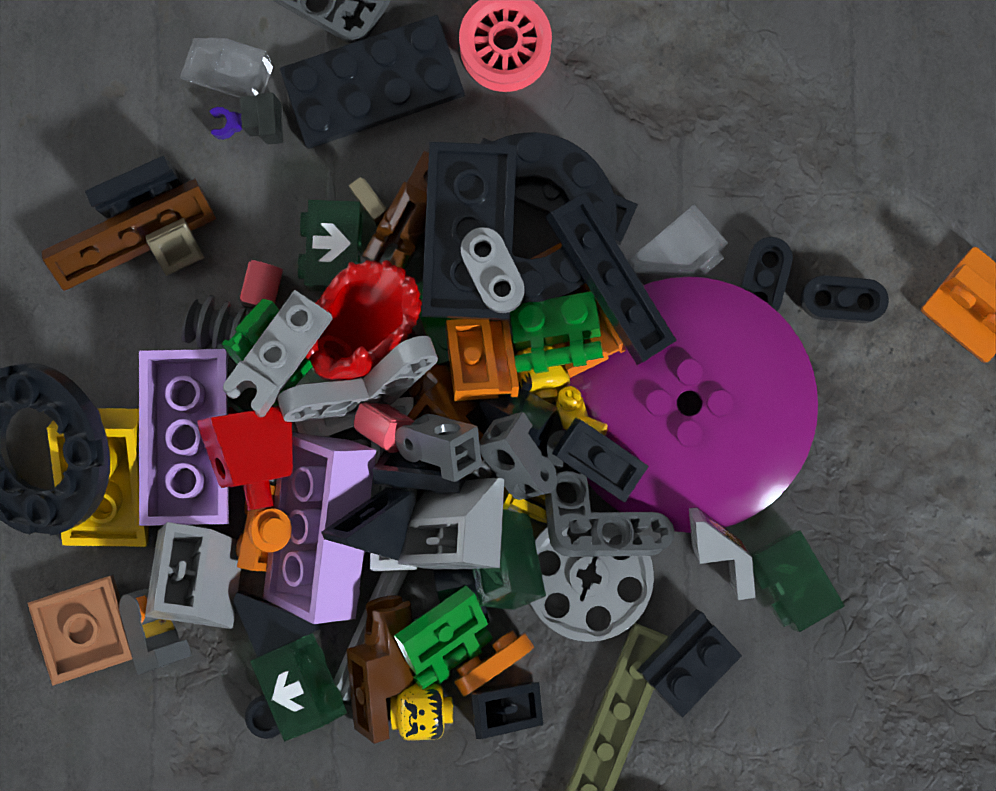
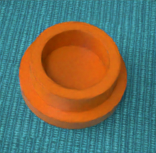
[248,508,292,552]

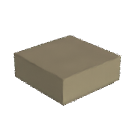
[349,177,387,227]
[146,218,204,276]

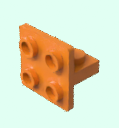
[921,247,996,363]

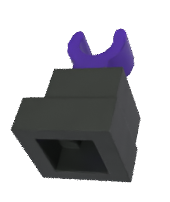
[210,93,283,145]

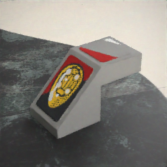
[689,508,755,600]

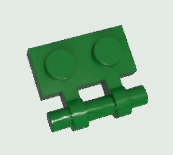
[510,291,604,374]
[394,586,493,690]

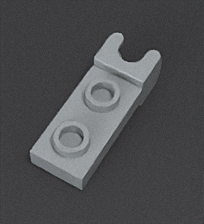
[223,290,333,417]

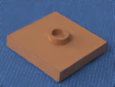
[28,575,133,686]

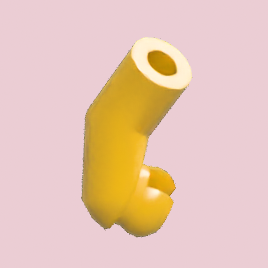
[556,386,608,436]

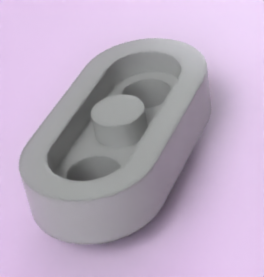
[461,228,524,313]

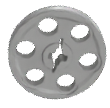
[525,512,654,642]

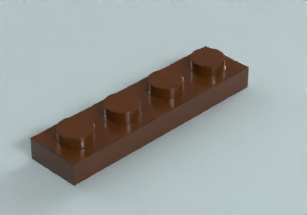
[41,178,216,291]

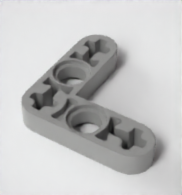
[277,336,438,422]

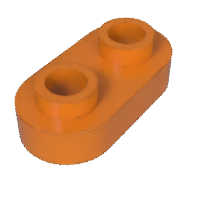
[454,630,534,696]

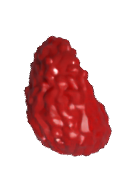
[305,260,422,382]

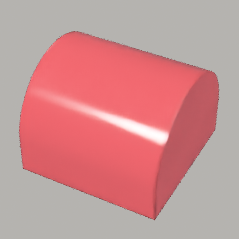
[240,260,283,308]
[354,402,414,453]

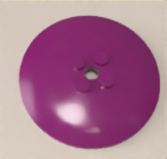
[563,277,818,533]

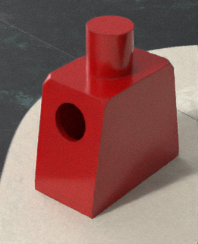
[197,406,293,510]

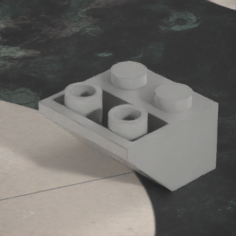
[398,478,504,570]
[145,522,241,629]

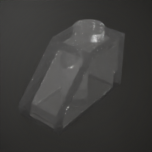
[180,38,273,98]
[628,204,728,277]

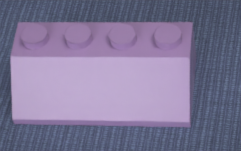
[139,349,229,526]
[263,432,376,624]

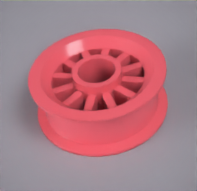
[459,0,552,92]

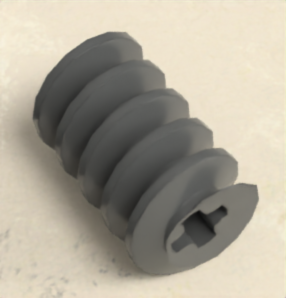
[181,295,247,361]

